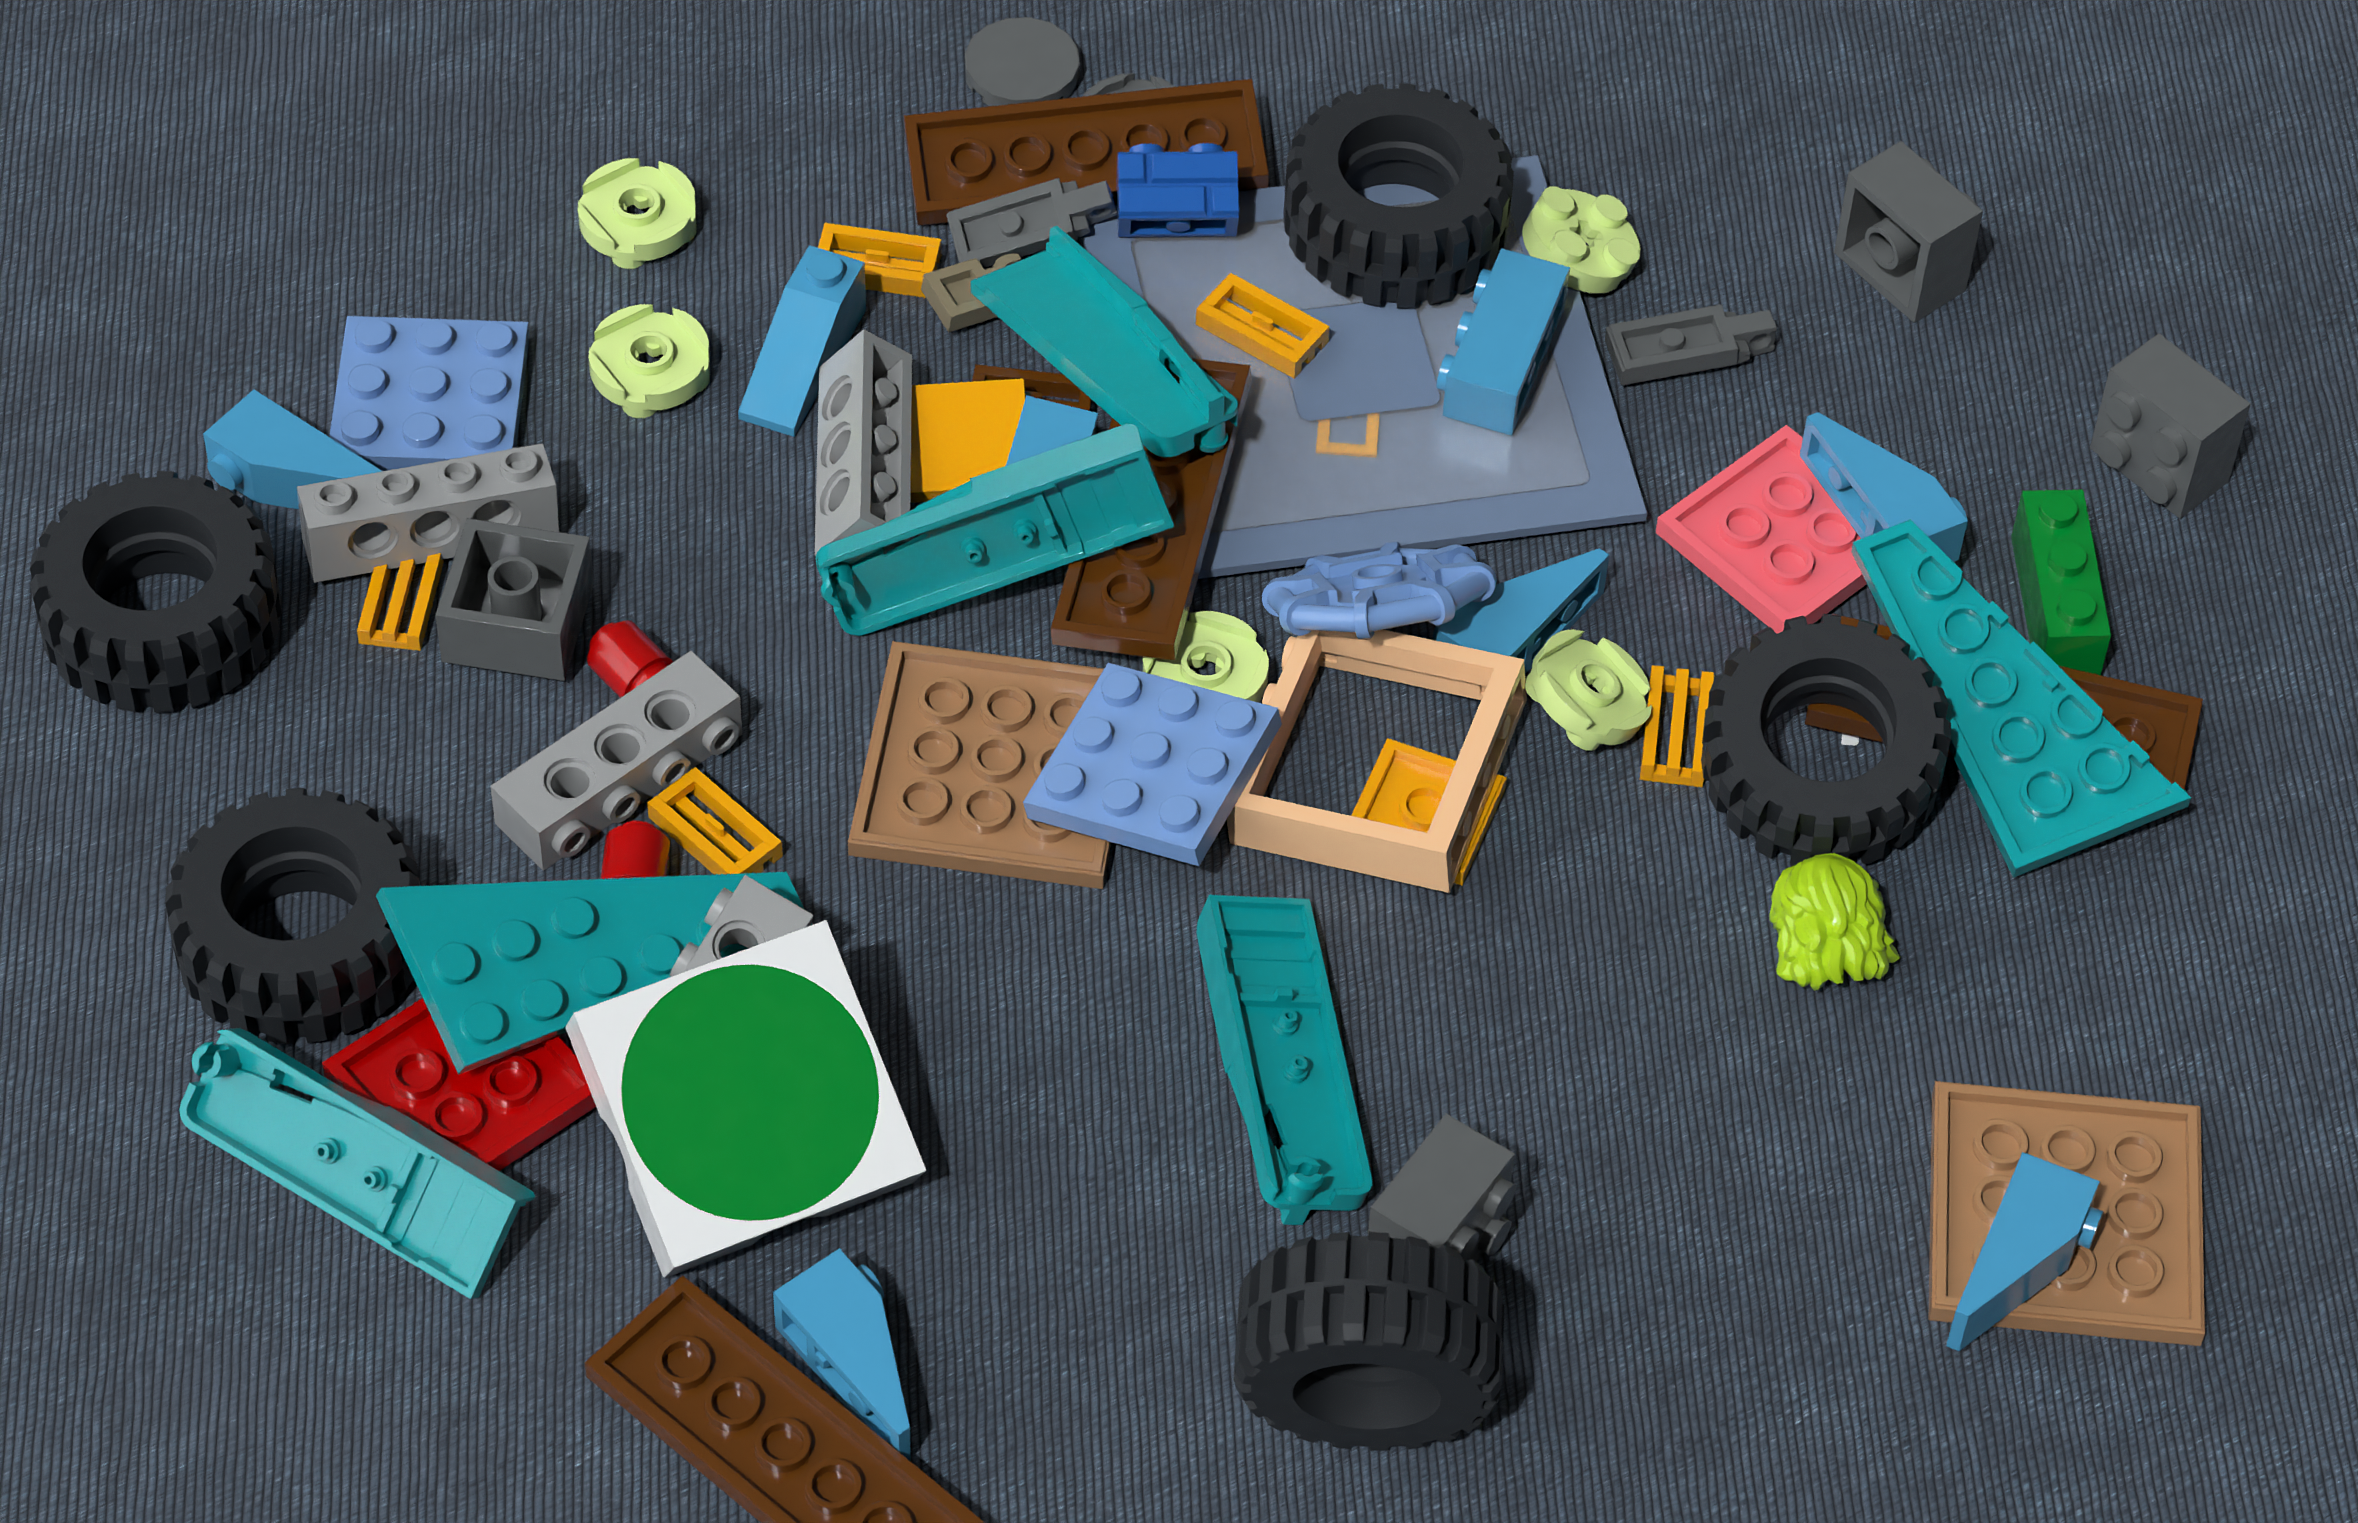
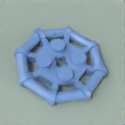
[1262,542,1497,639]

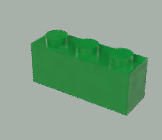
[2011,489,2111,675]

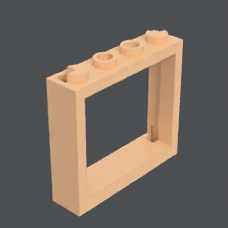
[1227,629,1527,893]

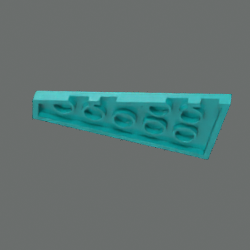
[1851,519,2191,878]
[376,872,812,1075]

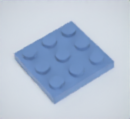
[329,316,530,471]
[1023,663,1282,866]

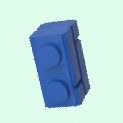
[1117,143,1239,237]

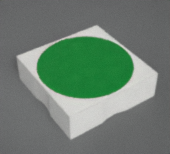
[565,920,926,1278]

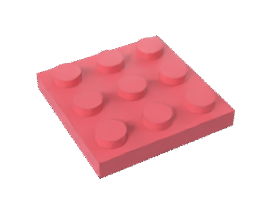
[1655,425,1867,634]

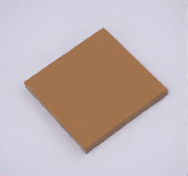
[848,641,1111,889]
[1929,1081,2205,1346]

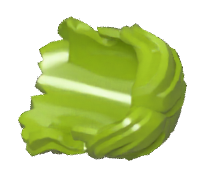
[1769,853,1900,991]

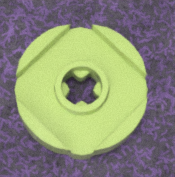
[578,158,696,269]
[1522,186,1640,293]
[589,304,710,418]
[1143,611,1269,703]
[1525,629,1652,751]

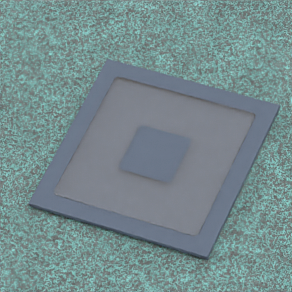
[1082,155,1647,579]

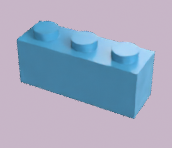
[1436,248,1570,436]

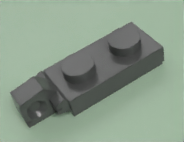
[946,178,1118,268]
[1605,304,1777,385]

